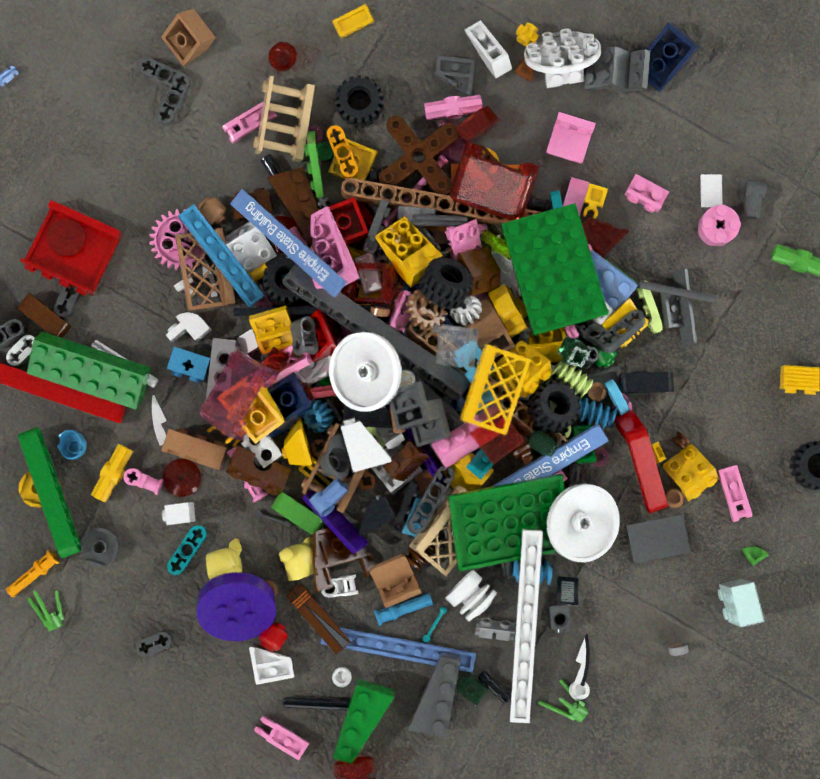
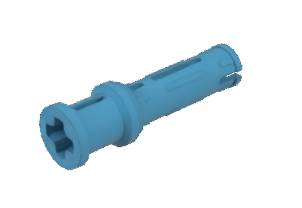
[374,593,433,626]

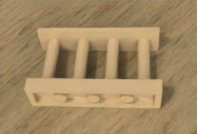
[253,75,315,163]

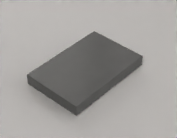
[625,514,691,564]

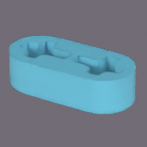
[604,379,630,416]

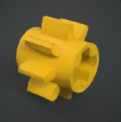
[515,22,539,46]

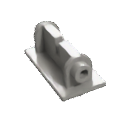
[475,618,515,641]

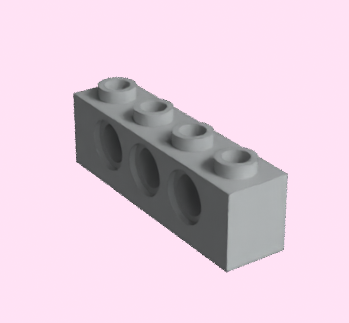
[204,338,241,418]

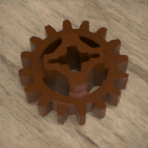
[506,425,534,465]

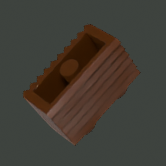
[383,440,429,482]

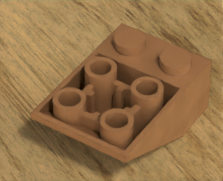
[459,298,516,360]

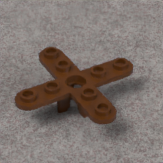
[379,116,459,195]

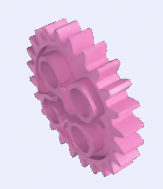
[149,209,207,271]

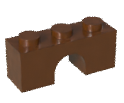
[225,446,291,495]

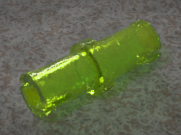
[481,230,511,260]

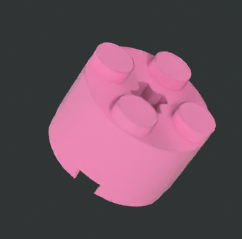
[698,204,741,246]

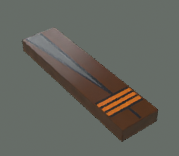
[286,583,351,655]

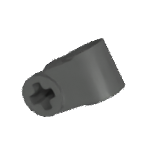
[290,317,319,355]

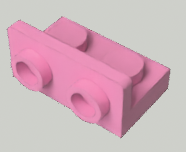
[624,174,669,213]

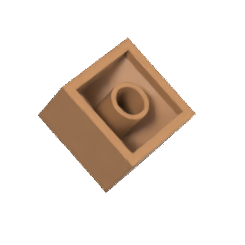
[161,9,216,66]

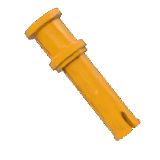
[6,549,60,598]

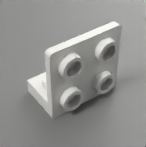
[224,222,276,272]

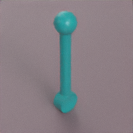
[423,606,447,642]

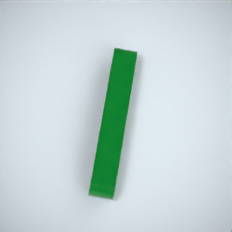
[18,427,82,559]

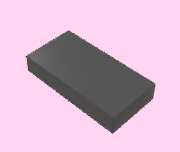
[586,366,621,394]

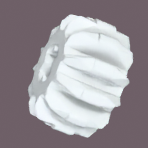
[450,294,482,326]

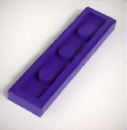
[302,491,368,554]

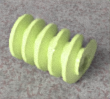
[551,359,593,399]

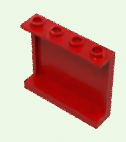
[20,200,123,296]

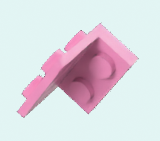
[546,112,596,164]

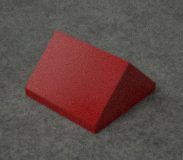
[302,310,338,362]

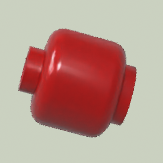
[259,622,288,652]

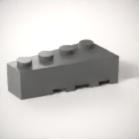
[408,652,460,737]

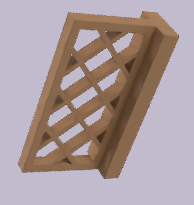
[175,228,235,311]

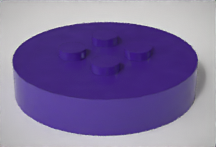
[197,572,276,641]

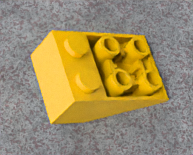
[375,216,443,287]

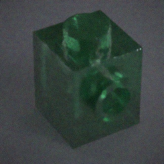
[557,336,591,368]

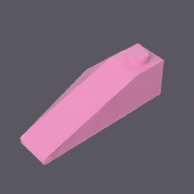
[310,206,359,289]

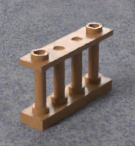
[301,423,366,513]

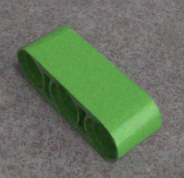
[271,492,326,535]

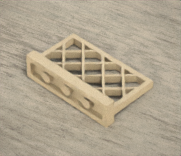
[409,485,467,576]

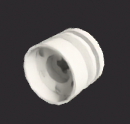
[445,569,497,621]

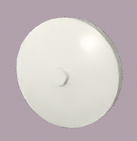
[329,332,401,411]
[547,484,620,562]

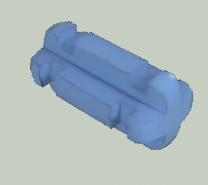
[0,65,18,86]

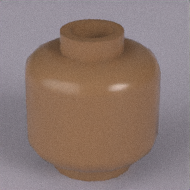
[198,197,227,225]

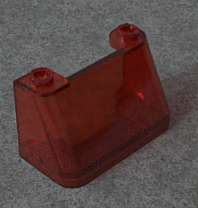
[450,141,540,221]

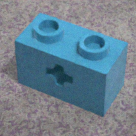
[167,347,211,383]

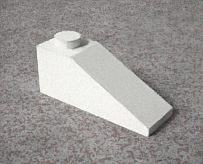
[465,20,512,78]

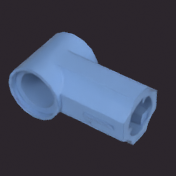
[310,478,349,517]

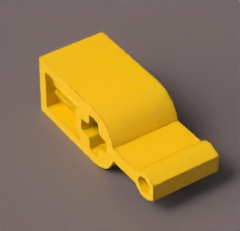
[488,284,528,338]

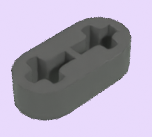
[54,286,81,318]
[136,631,173,657]

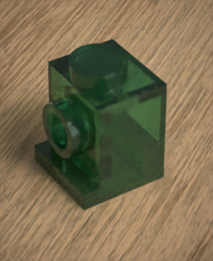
[456,674,488,706]

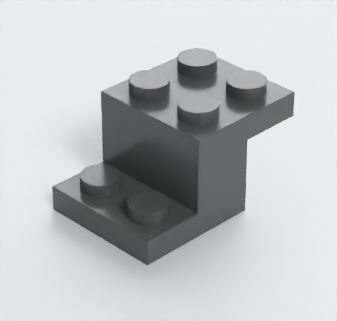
[584,46,650,94]
[390,381,451,447]

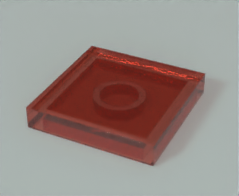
[470,410,524,465]

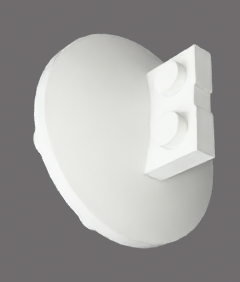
[524,29,601,88]

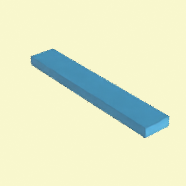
[178,204,265,308]

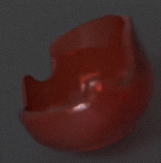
[268,42,297,72]

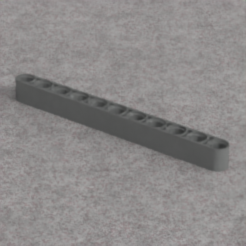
[283,265,470,400]

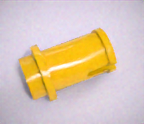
[247,262,268,285]

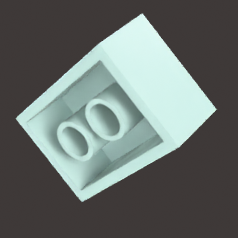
[718,579,764,627]

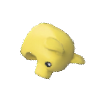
[279,537,314,581]
[206,538,242,580]

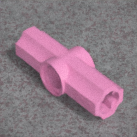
[424,95,483,120]

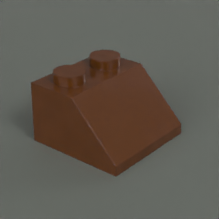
[457,246,501,295]

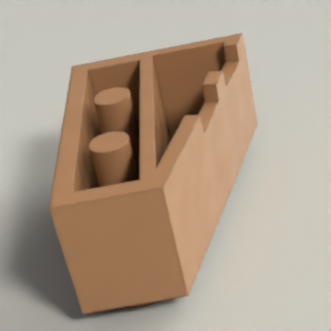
[161,428,229,470]

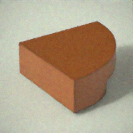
[514,57,533,83]

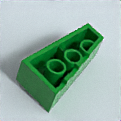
[333,678,395,764]

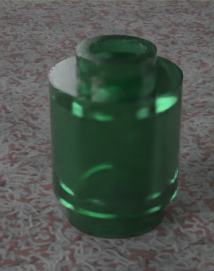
[528,430,559,457]

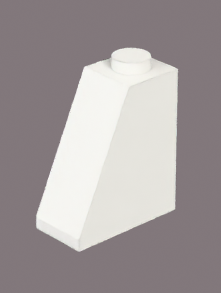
[340,418,391,472]

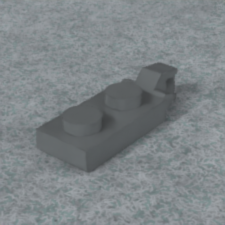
[363,199,391,254]

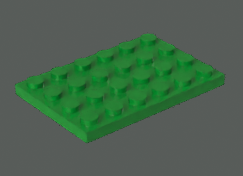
[501,203,609,336]
[448,474,565,572]

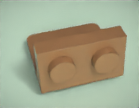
[369,554,421,608]

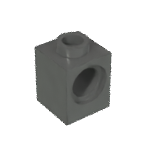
[548,604,571,633]

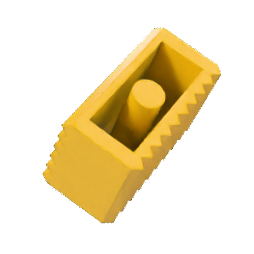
[780,365,820,395]

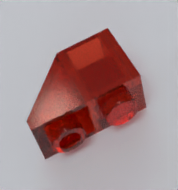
[456,106,500,142]

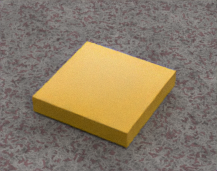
[328,139,378,181]

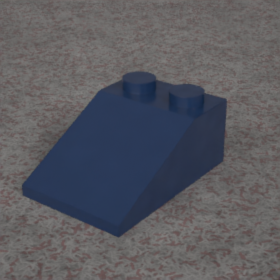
[646,22,701,92]
[266,372,312,437]

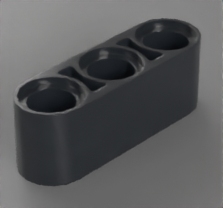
[619,372,674,393]

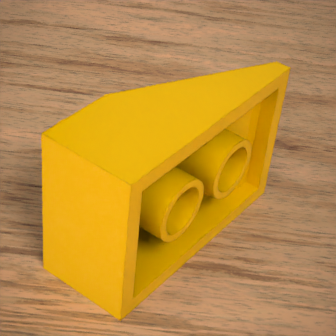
[218,370,285,444]

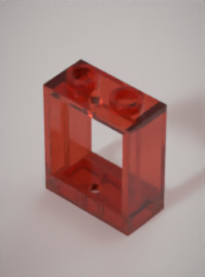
[341,262,395,305]

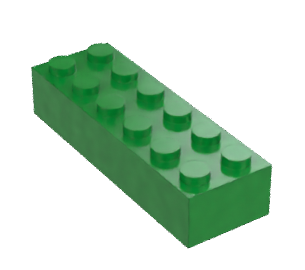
[27,332,151,410]

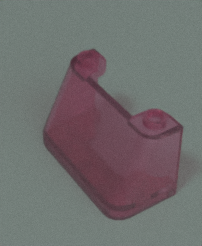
[200,350,279,441]

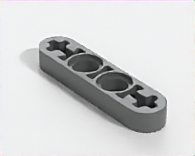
[407,466,454,534]

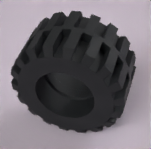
[335,75,384,127]
[263,255,304,307]
[419,257,473,309]
[527,380,581,434]
[790,441,820,490]

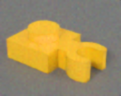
[583,184,608,220]

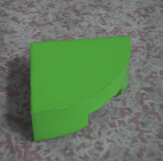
[741,546,769,566]

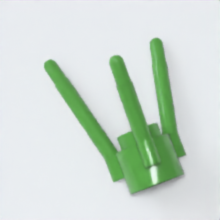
[27,590,65,631]
[538,679,588,723]

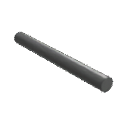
[638,281,716,303]

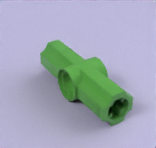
[771,244,820,277]

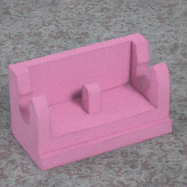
[386,290,411,334]

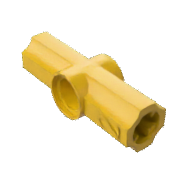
[91,444,134,502]

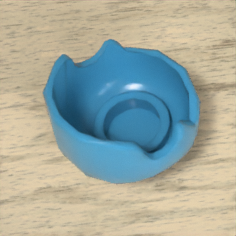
[57,430,87,460]

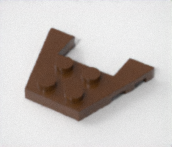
[313,528,377,593]

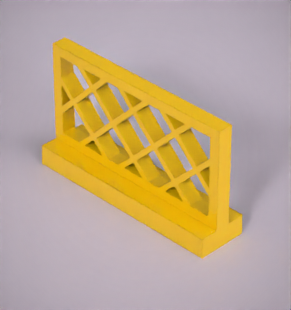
[459,344,531,435]

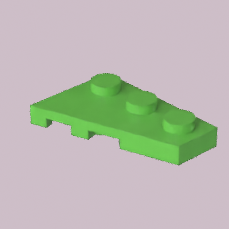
[304,131,324,198]

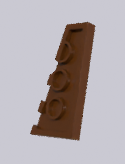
[267,167,318,245]

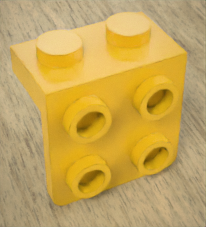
[496,341,552,398]
[663,444,719,502]

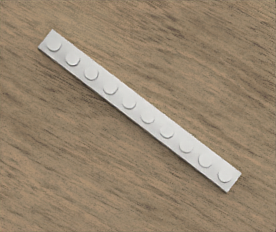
[510,529,543,723]

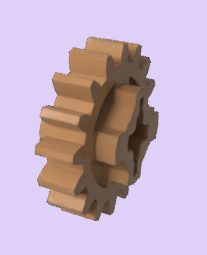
[406,289,448,331]

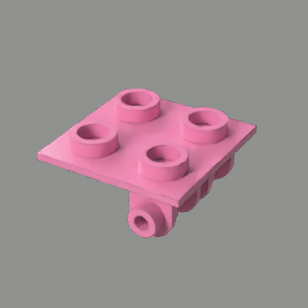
[445,219,482,262]

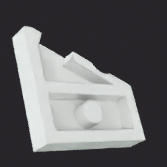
[295,355,332,386]
[249,646,295,685]

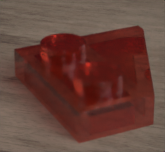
[582,217,629,258]

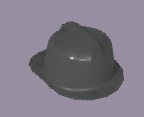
[320,434,350,479]

